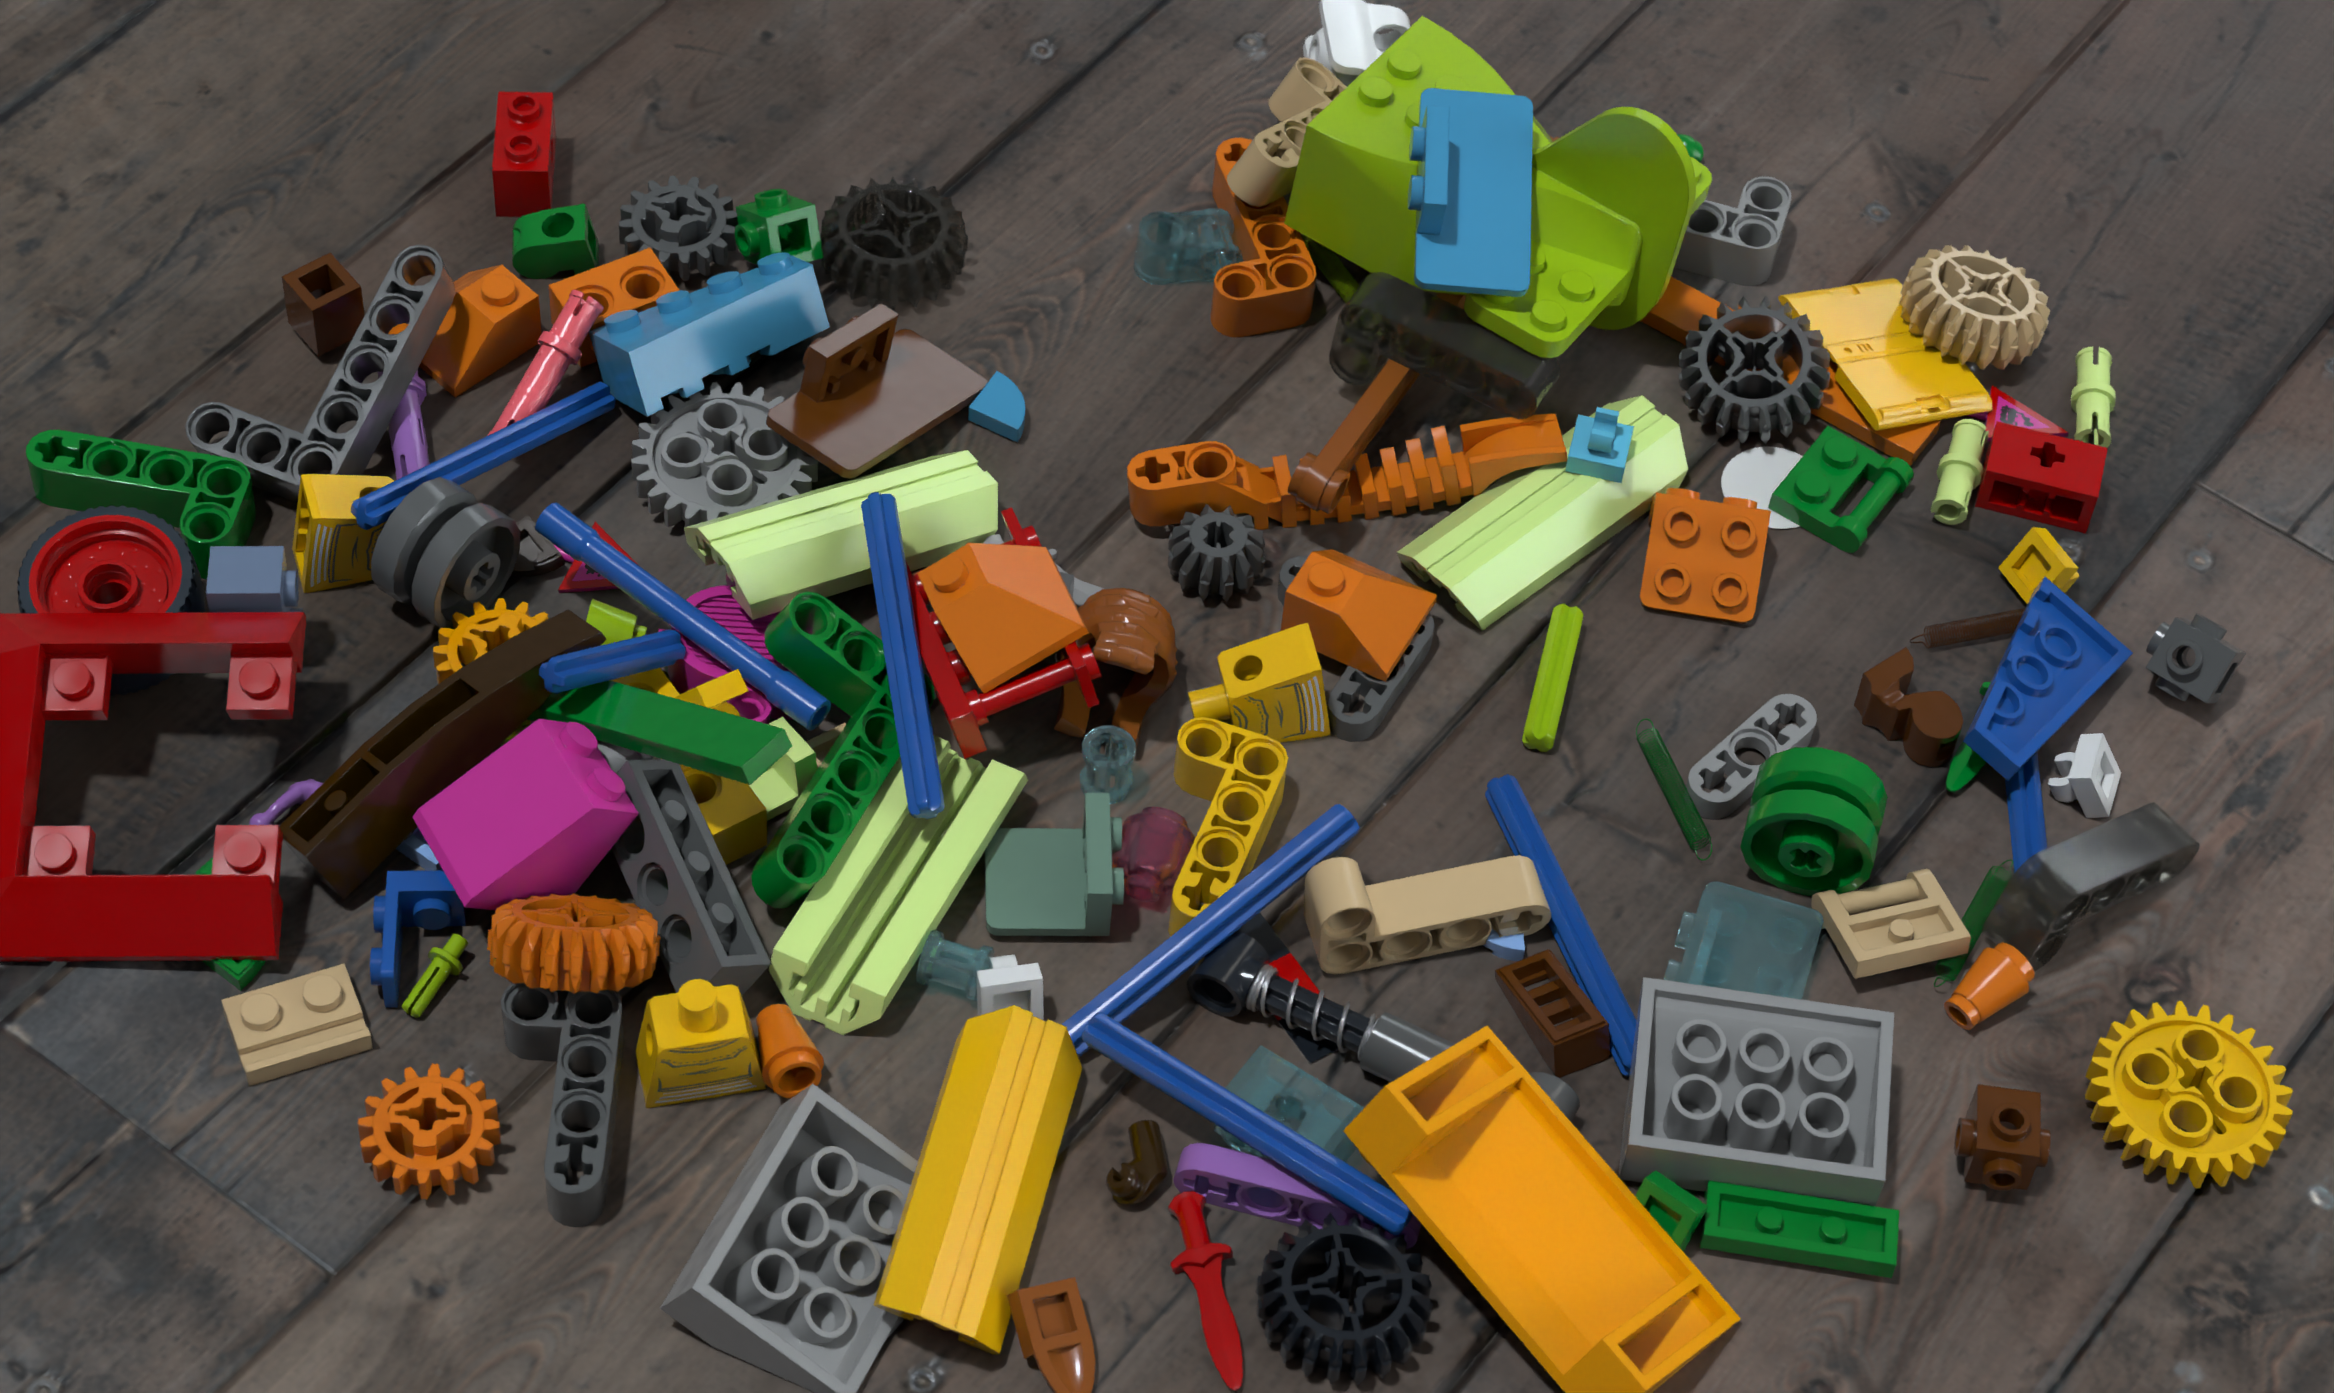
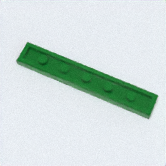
[527,680,792,785]

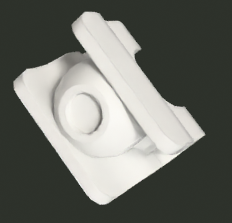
[1303,0,1410,87]

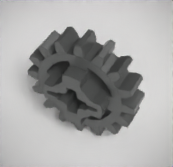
[619,175,738,281]

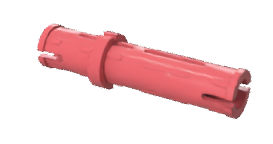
[487,290,604,436]

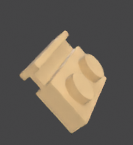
[221,963,373,1086]

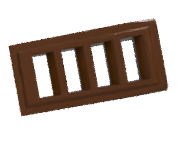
[1495,949,1610,1078]

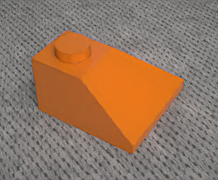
[388,265,542,398]
[917,543,1089,694]
[1281,549,1437,682]

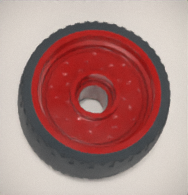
[17,506,205,696]

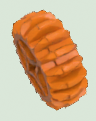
[487,893,660,994]

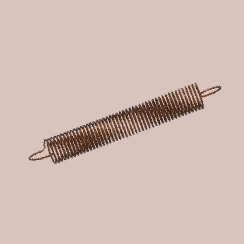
[1909,608,2025,649]

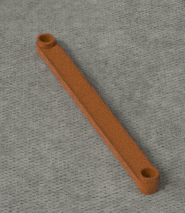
[1288,135,1560,514]

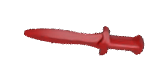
[1168,1191,1243,1391]

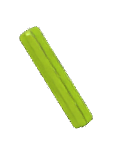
[1522,603,1584,752]

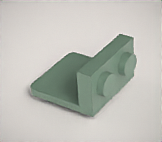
[985,793,1124,936]

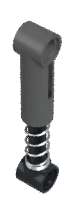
[1186,931,1580,1122]

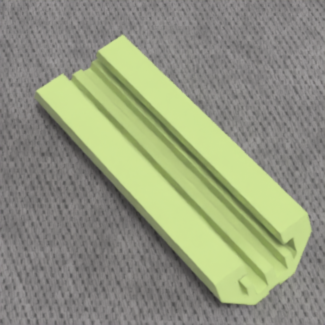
[1396,395,1688,631]
[684,450,998,620]
[769,735,1028,1035]

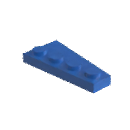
[1963,577,2133,781]

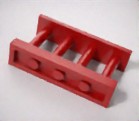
[906,507,1101,759]

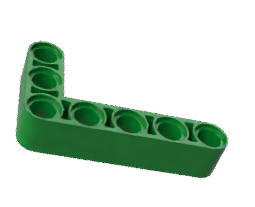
[751,592,935,909]

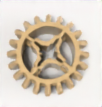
[1899,245,2050,370]

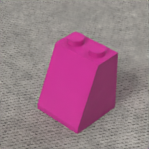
[412,719,639,910]

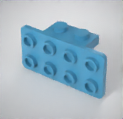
[1408,88,1533,297]

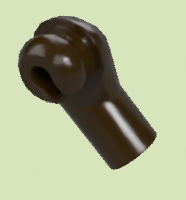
[1106,1120,1168,1205]

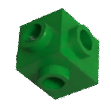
[735,189,823,265]

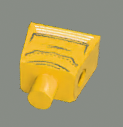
[292,474,394,593]
[1188,623,1331,743]
[635,979,765,1109]

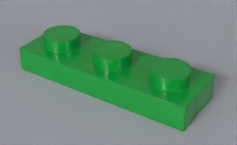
[1700,1180,1899,1278]

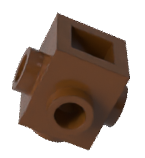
[1954,1084,2051,1191]

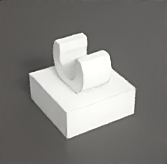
[2048,733,2121,818]
[976,954,1044,1020]

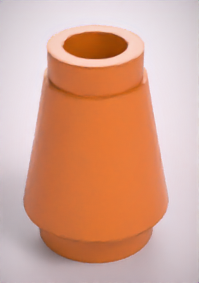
[1944,942,2035,1030]
[756,1004,824,1098]

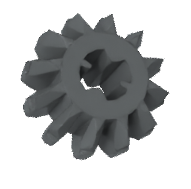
[1168,503,1265,603]

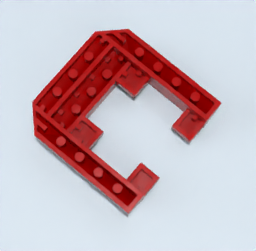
[0,612,306,962]

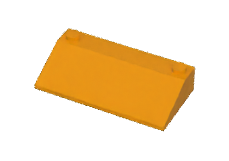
[1343,1026,1741,1393]

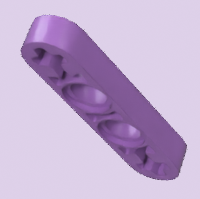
[1173,1143,1422,1249]

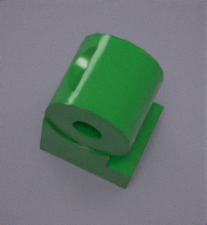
[512,204,599,279]

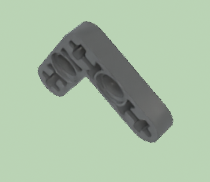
[1277,556,1435,742]

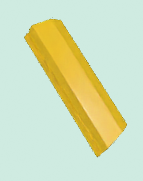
[873,1005,1082,1355]

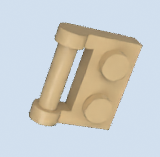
[1811,868,1971,979]

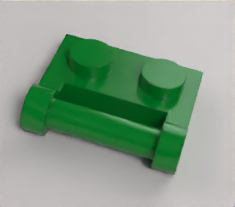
[1768,426,1914,553]

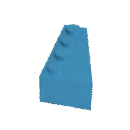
[589,252,830,417]

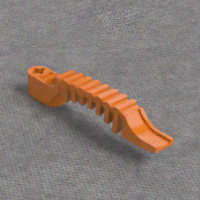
[1127,414,1567,530]

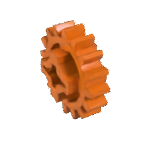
[358,1064,501,1199]

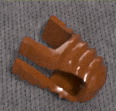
[1054,587,1178,753]

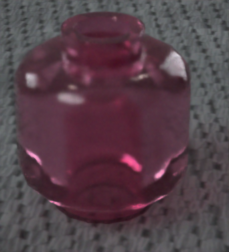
[1112,807,1196,902]

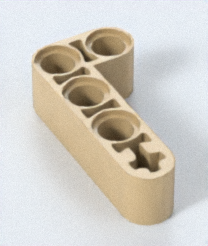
[1227,57,1347,207]
[1304,855,1551,974]

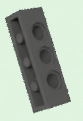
[611,759,771,995]

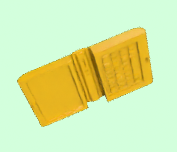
[1778,278,1992,431]

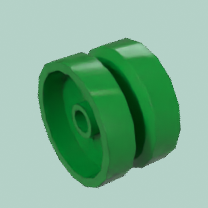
[1740,747,1888,896]

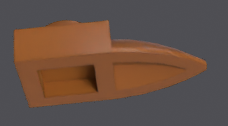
[1007,1277,1095,1393]

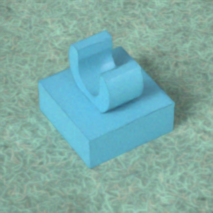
[1565,407,1634,483]

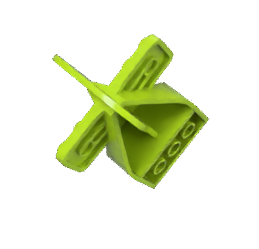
[1284,16,1712,358]

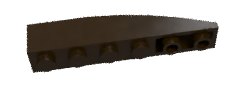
[279,609,607,899]

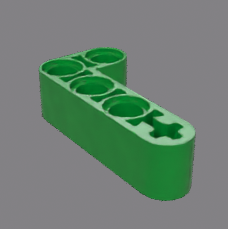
[26,430,256,580]

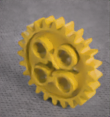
[2085,1001,2293,1188]

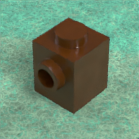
[282,252,365,357]

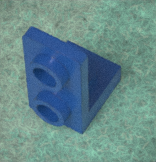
[370,870,467,1008]

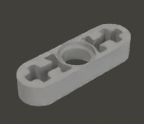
[1684,694,1817,820]

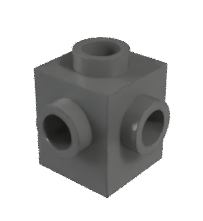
[2146,613,2246,703]

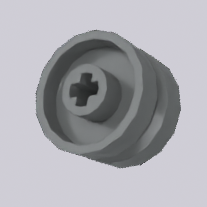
[371,477,520,629]

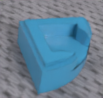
[968,371,1025,443]

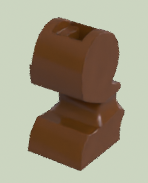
[1854,647,1964,767]

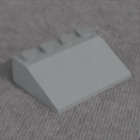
[1618,977,1894,1206]
[660,1084,918,1393]

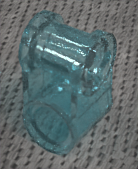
[1134,208,1243,285]

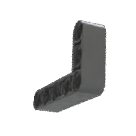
[185,245,455,503]

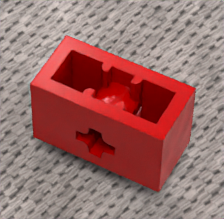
[492,91,556,217]
[1975,421,2108,534]

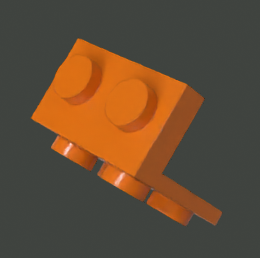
[1639,488,1771,624]

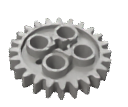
[631,382,818,527]

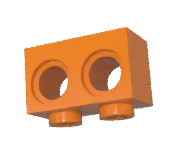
[549,247,680,367]

